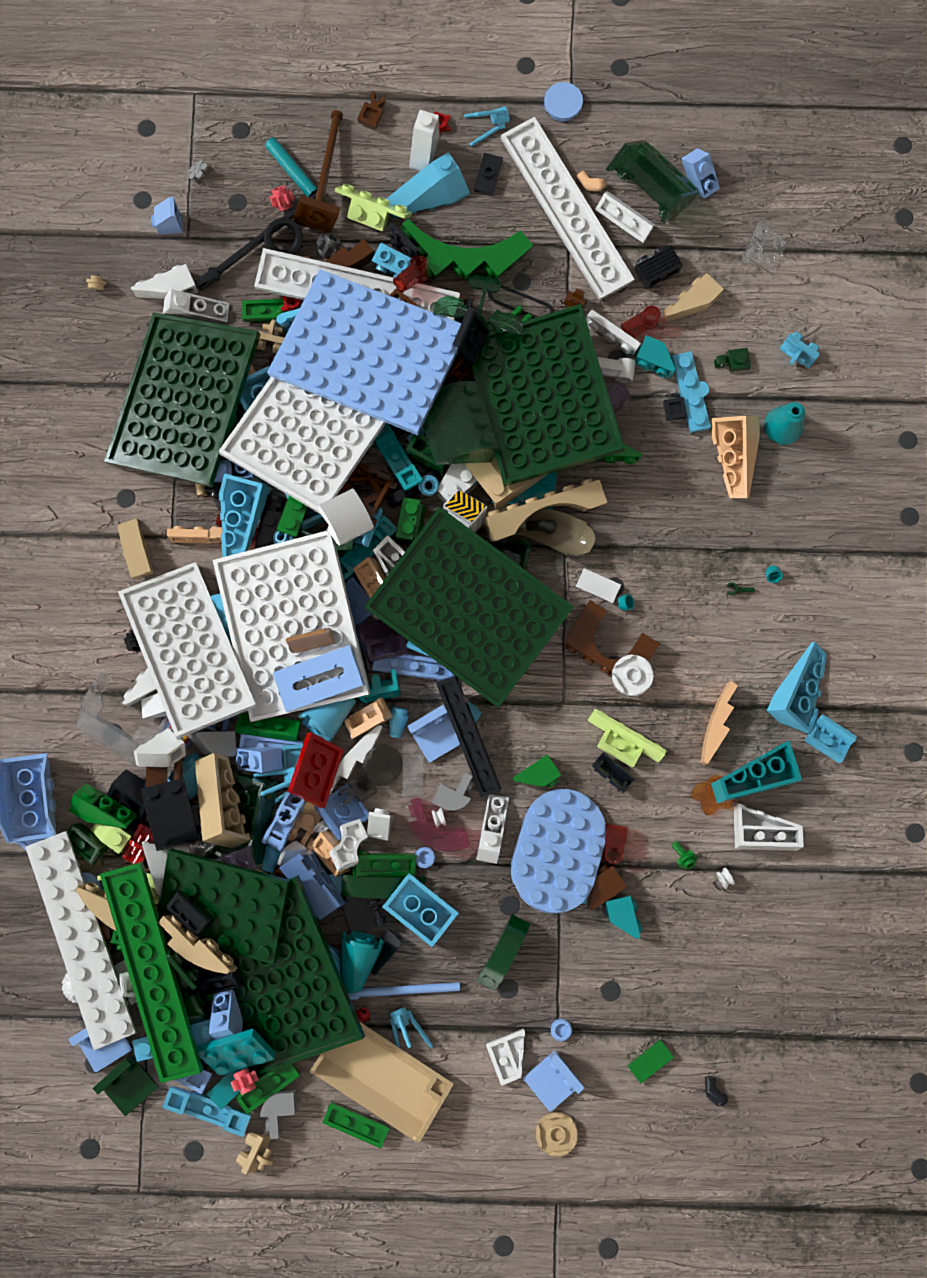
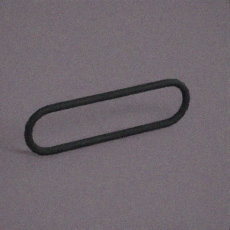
[487,284,553,318]

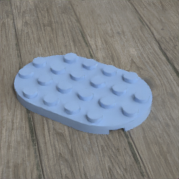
[511,789,606,914]

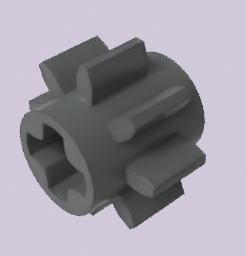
[316,233,341,259]

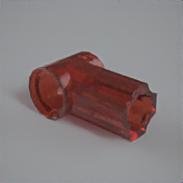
[393,256,428,293]
[621,305,661,338]

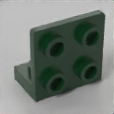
[166,946,201,991]
[92,1054,158,1116]

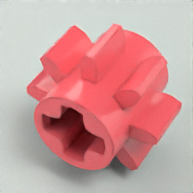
[269,186,295,211]
[231,1068,259,1095]

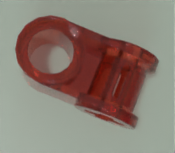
[602,823,628,864]

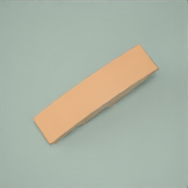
[701,681,738,765]

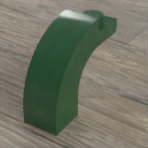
[476,914,530,991]

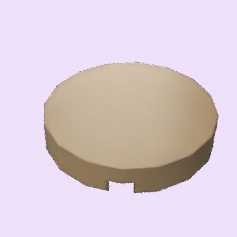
[535,1111,578,1157]

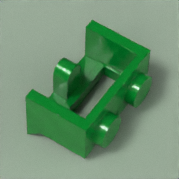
[396,497,426,544]

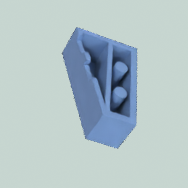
[279,850,346,920]

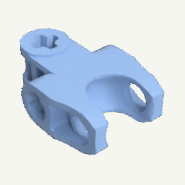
[262,792,306,852]

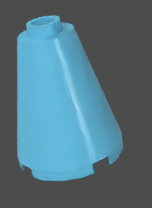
[299,698,356,742]

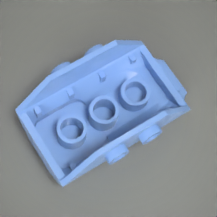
[0,753,57,851]

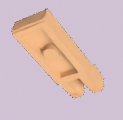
[167,526,222,544]
[288,802,322,847]

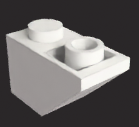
[134,728,186,767]

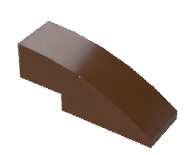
[325,239,375,270]

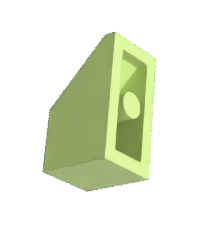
[90,824,134,854]

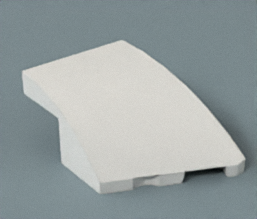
[141,841,191,900]

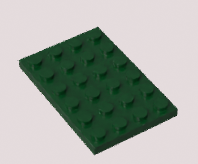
[158,848,291,964]

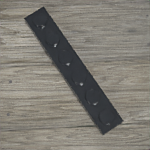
[436,675,502,798]

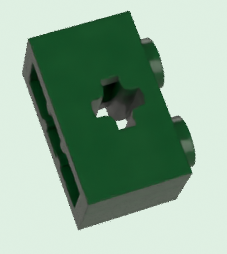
[406,433,452,474]

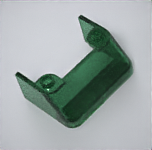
[606,140,700,223]

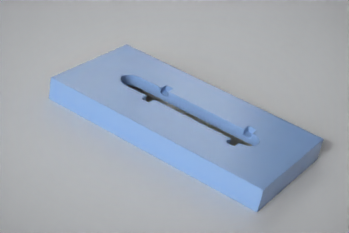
[273,645,365,712]

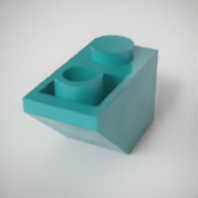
[635,335,675,378]
[604,895,643,939]

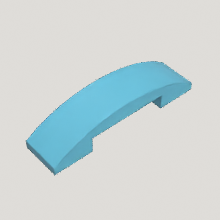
[162,1086,251,1137]

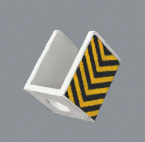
[443,489,487,533]

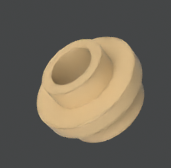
[86,276,107,290]

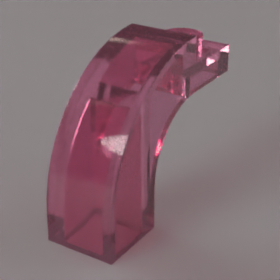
[408,797,470,851]

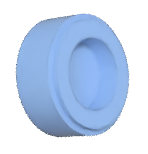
[415,847,435,868]
[551,1018,572,1041]

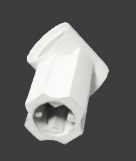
[597,357,636,383]

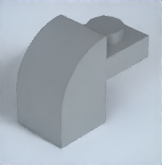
[431,773,474,811]
[260,1089,297,1139]

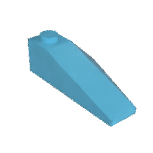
[386,152,470,219]
[219,474,270,557]
[767,642,827,733]

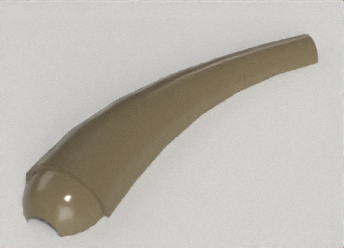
[422,504,595,557]

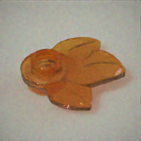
[691,775,733,815]

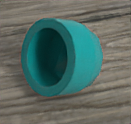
[765,565,783,583]
[617,594,635,611]

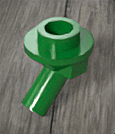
[671,841,698,869]

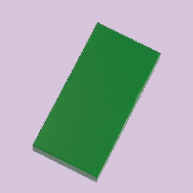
[627,1039,674,1084]

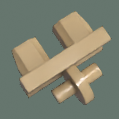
[256,319,285,353]
[236,1132,274,1175]

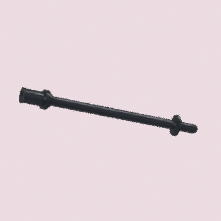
[194,191,317,291]

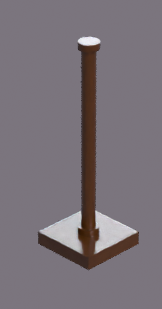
[293,110,343,233]

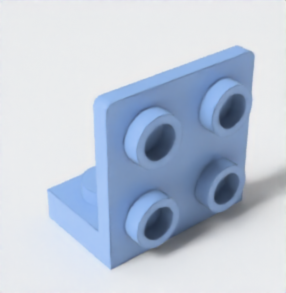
[407,705,460,762]
[68,1028,132,1072]
[523,1050,584,1111]

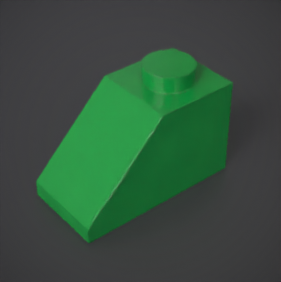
[512,754,561,788]

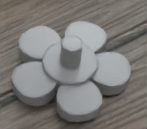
[189,160,208,180]

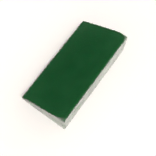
[68,823,109,865]

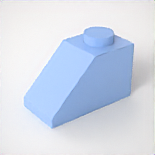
[151,197,183,235]

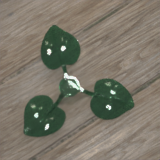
[433,273,524,337]

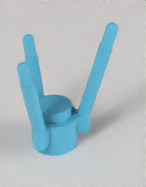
[464,106,509,146]
[253,767,295,803]
[389,1007,433,1048]

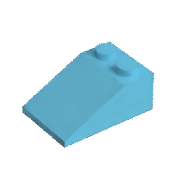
[382,873,459,947]

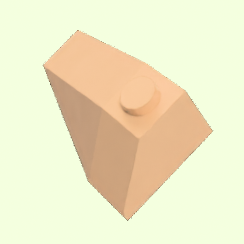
[712,416,760,498]

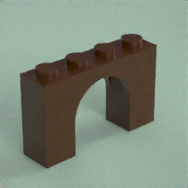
[562,600,660,677]

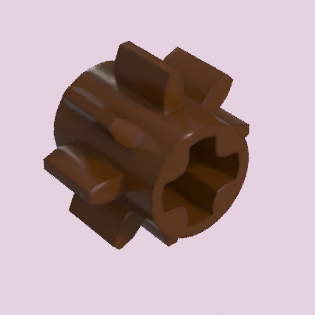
[563,288,588,309]

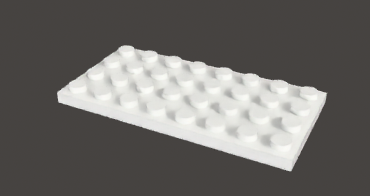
[118,562,256,739]

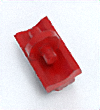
[122,823,154,864]

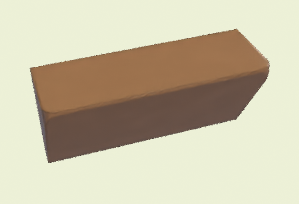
[285,628,334,653]

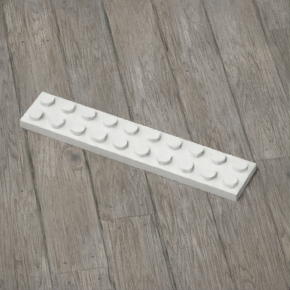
[501,117,635,301]
[254,248,460,320]
[25,831,137,1050]

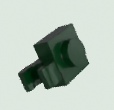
[714,348,751,372]

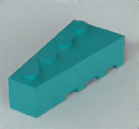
[711,740,802,804]

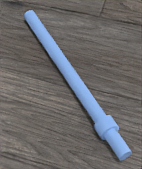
[347,982,460,1000]

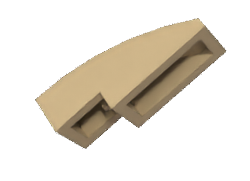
[118,518,154,580]

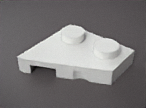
[486,1028,525,1086]

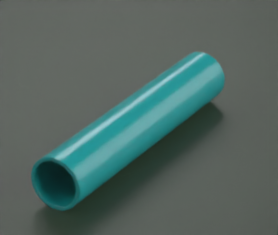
[265,137,318,197]

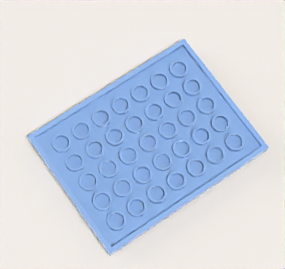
[267,269,461,435]

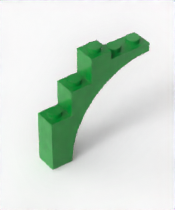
[401,219,533,281]

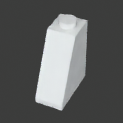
[409,110,440,171]

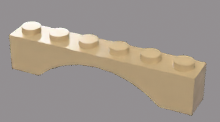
[483,478,607,543]

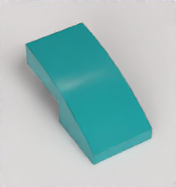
[207,1068,246,1110]

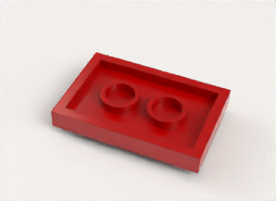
[287,732,344,808]

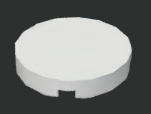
[612,655,654,696]

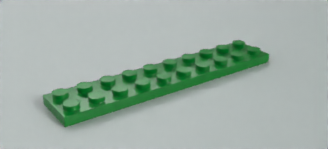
[100,861,203,1083]

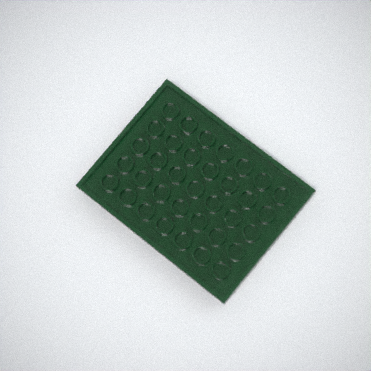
[472,304,625,487]
[104,312,261,487]
[364,506,574,708]
[219,875,365,1075]

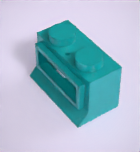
[357,669,401,703]

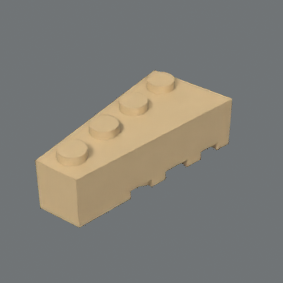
[195,753,251,848]

